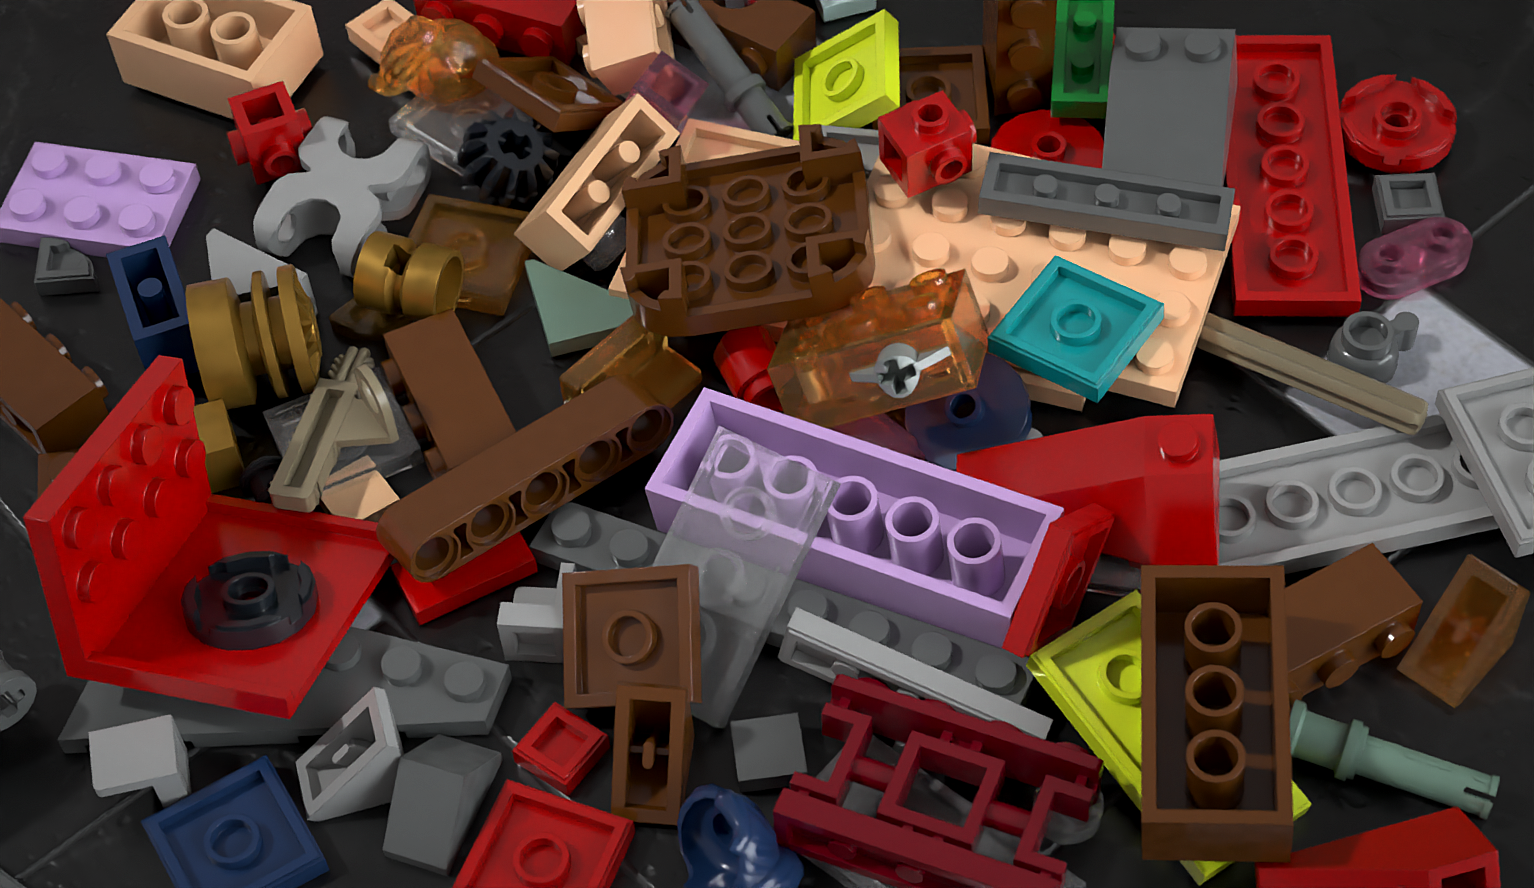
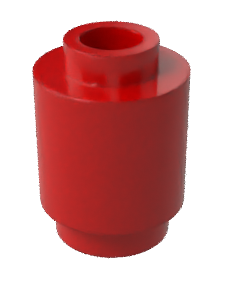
[713,326,795,413]

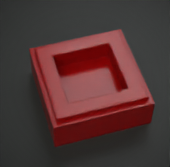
[512,702,610,796]

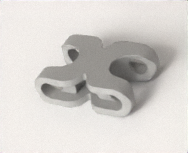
[253,116,432,278]

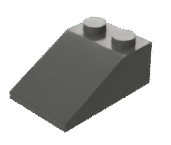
[1102,27,1238,187]

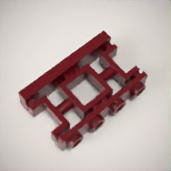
[773,674,1104,888]

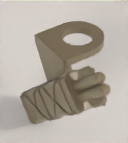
[268,346,399,513]

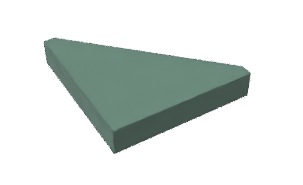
[524,259,651,357]

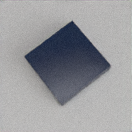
[141,755,330,888]

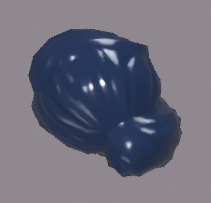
[677,783,803,888]

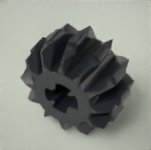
[456,107,559,211]

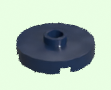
[904,351,1032,472]

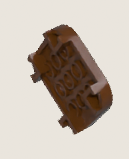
[620,124,876,337]

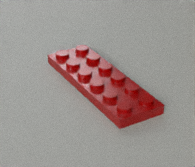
[1224,35,1362,317]

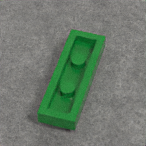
[1051,0,1115,119]

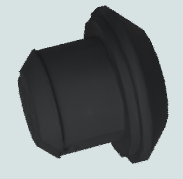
[239,456,283,504]

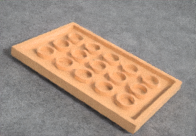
[817,144,1241,408]

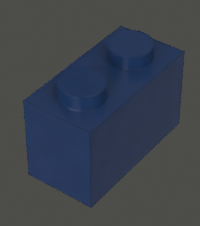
[106,235,199,376]

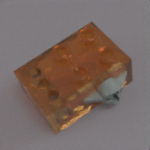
[767,268,989,428]

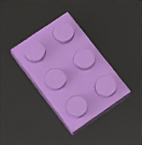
[0,142,201,258]

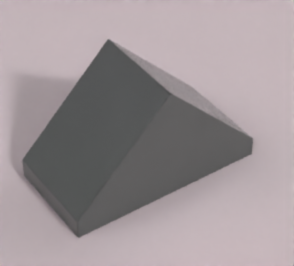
[382,734,503,876]

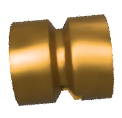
[353,231,464,321]

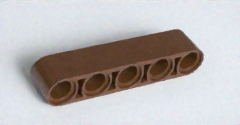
[376,374,674,583]

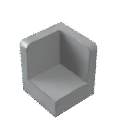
[497,563,577,663]
[88,714,192,808]

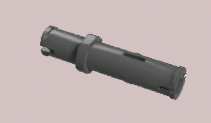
[665,0,793,138]

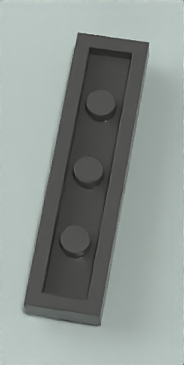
[978,152,1235,251]

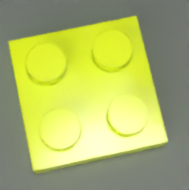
[793,9,900,141]

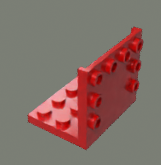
[23,355,394,719]

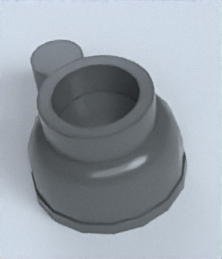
[1326,311,1419,384]

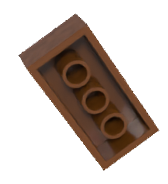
[1141,565,1294,863]

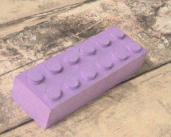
[644,387,1065,650]

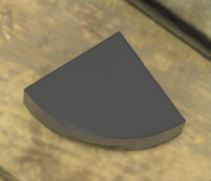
[34,237,99,296]

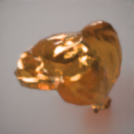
[367,16,499,107]

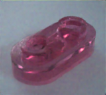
[1357,217,1473,300]

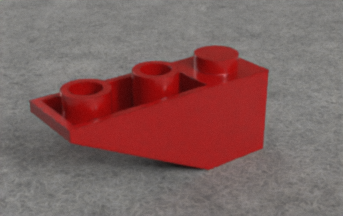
[1254,806,1501,888]

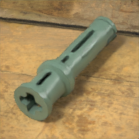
[1290,699,1500,820]

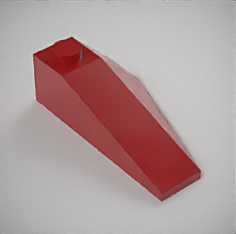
[956,414,1220,569]

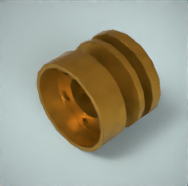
[185,264,322,410]

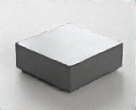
[1372,173,1445,234]
[730,713,808,793]

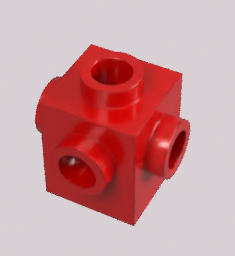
[227,81,312,185]
[878,90,977,198]

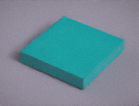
[987,255,1164,403]

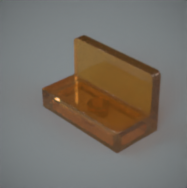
[559,315,702,409]

